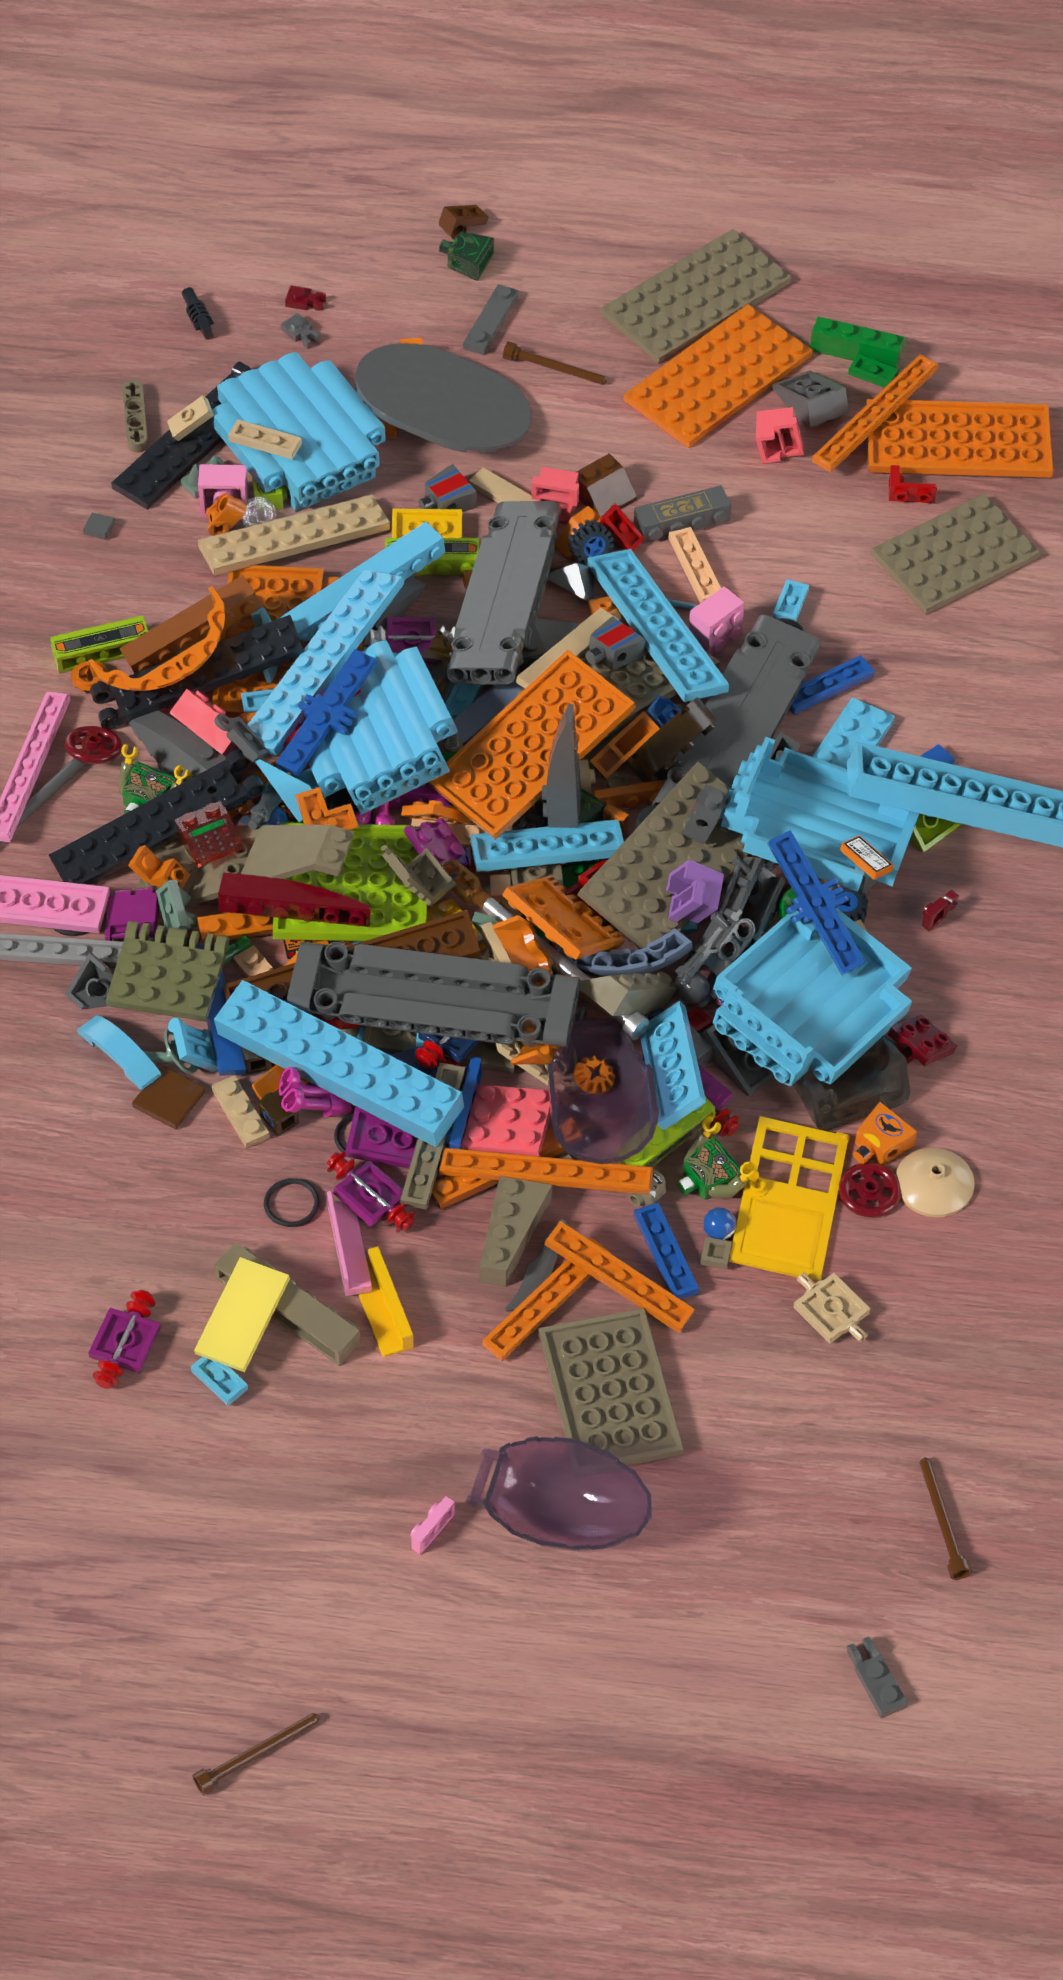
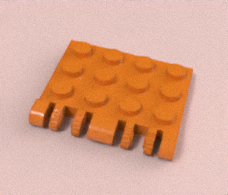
[502,875,625,960]

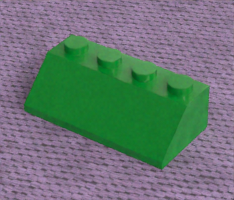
[810,316,908,368]

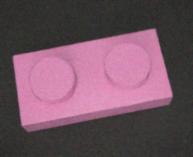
[410,1496,455,1555]

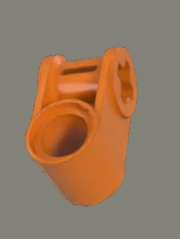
[206,493,247,536]

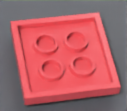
[461,1085,555,1157]

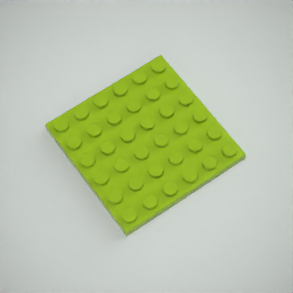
[273,823,427,941]

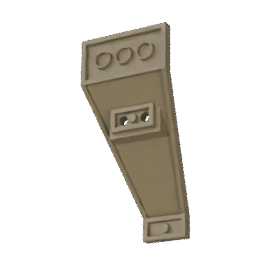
[137,823,354,908]

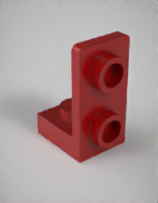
[889,465,937,503]

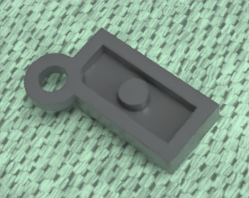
[214,714,270,762]

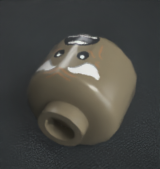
[628,1169,666,1207]

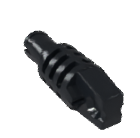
[182,287,214,339]

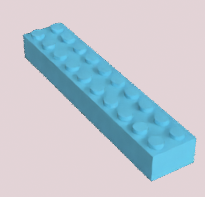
[847,741,1063,848]
[214,980,464,1148]

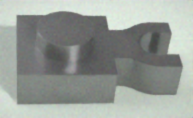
[281,313,321,349]

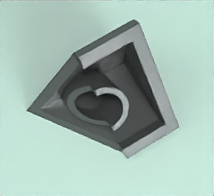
[547,563,594,600]
[65,953,113,1009]

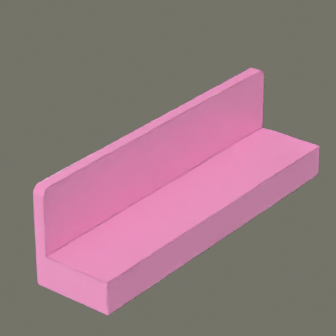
[327,1191,372,1296]

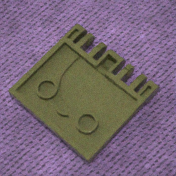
[106,921,229,1022]

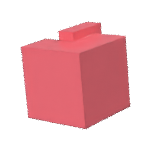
[756,407,804,463]
[531,467,579,524]

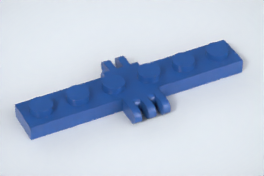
[276,649,377,777]
[767,830,865,976]

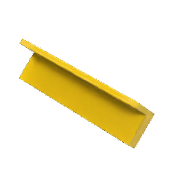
[358,1246,414,1357]

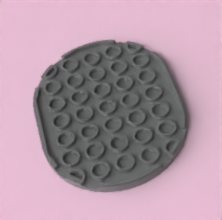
[354,343,531,454]

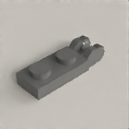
[846,1636,908,1718]

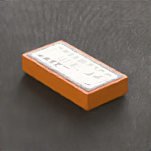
[840,835,894,880]

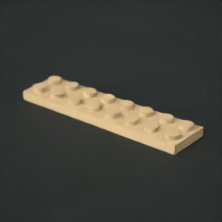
[198,495,390,576]

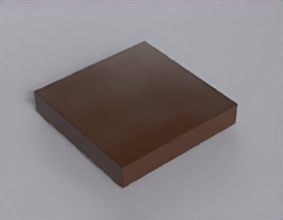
[132,1065,205,1130]

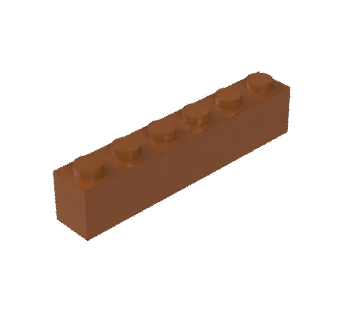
[119,575,262,673]

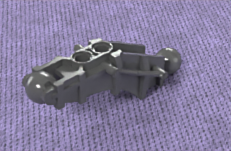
[674,856,785,1008]

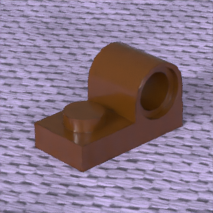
[439,205,489,240]

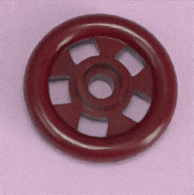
[64,726,123,764]
[839,1162,901,1218]

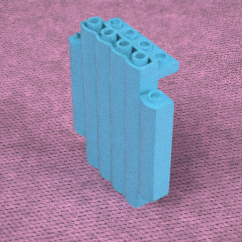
[211,352,386,512]
[308,640,458,814]
[719,737,919,891]
[713,907,912,1087]

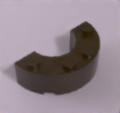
[625,697,717,783]

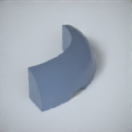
[554,928,693,977]

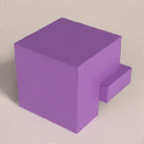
[666,860,724,923]

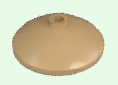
[896,1148,974,1217]

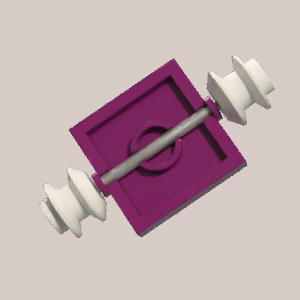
[364,617,455,662]

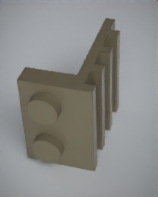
[381,845,456,907]

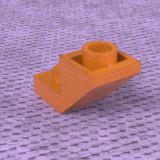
[128,846,191,889]

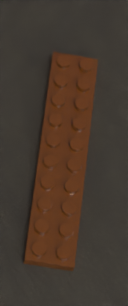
[222,910,482,1005]

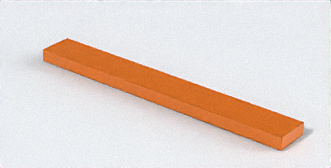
[812,354,938,473]
[439,1148,653,1195]

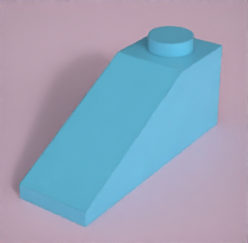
[256,759,325,823]

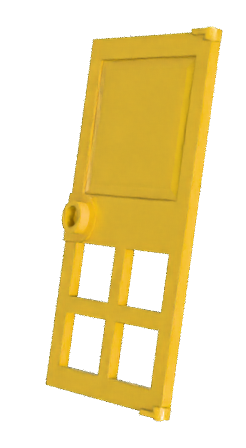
[728,1116,850,1283]

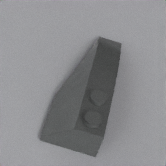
[542,704,581,828]
[127,710,241,794]

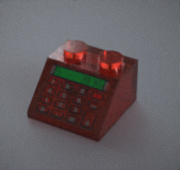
[174,801,244,868]

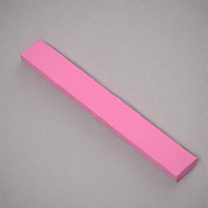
[0,692,71,842]

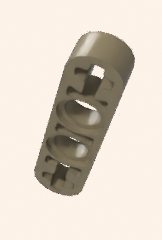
[122,380,148,453]

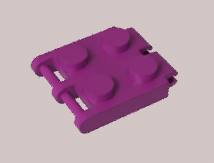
[404,819,468,872]
[105,887,159,941]

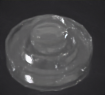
[242,497,276,527]

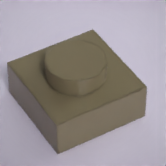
[700,1237,732,1270]

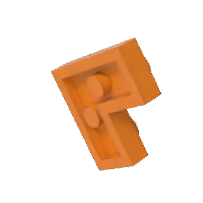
[295,787,359,830]
[401,800,471,824]

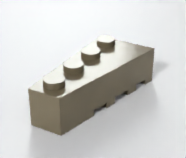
[480,1176,552,1287]

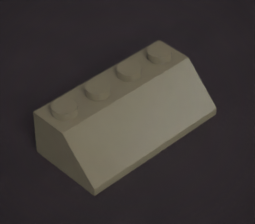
[580,972,678,1016]

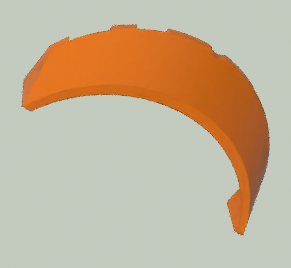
[88,586,225,691]
[493,915,565,1065]

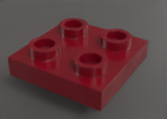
[887,1014,958,1066]

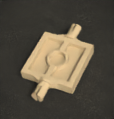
[793,1272,870,1344]

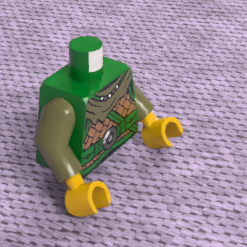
[119,744,192,814]
[677,1116,759,1200]

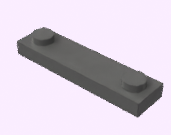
[463,284,518,355]

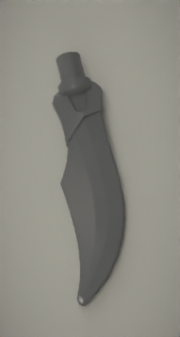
[248,767,287,829]
[505,1219,569,1312]

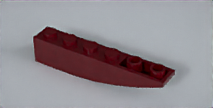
[218,872,371,927]

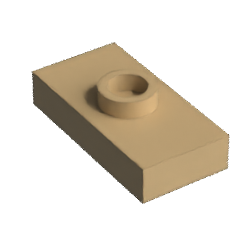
[167,395,214,441]

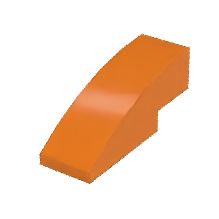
[590,711,660,779]

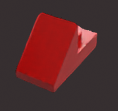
[600,503,645,551]

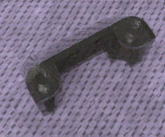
[793,1035,910,1131]

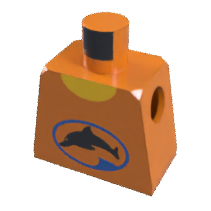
[853,1102,917,1165]

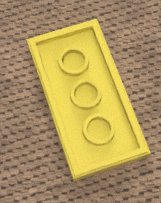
[194,1257,290,1373]

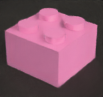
[198,464,249,517]
[689,586,744,655]

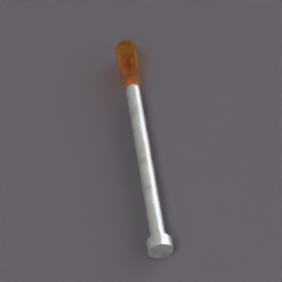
[442,860,649,1040]

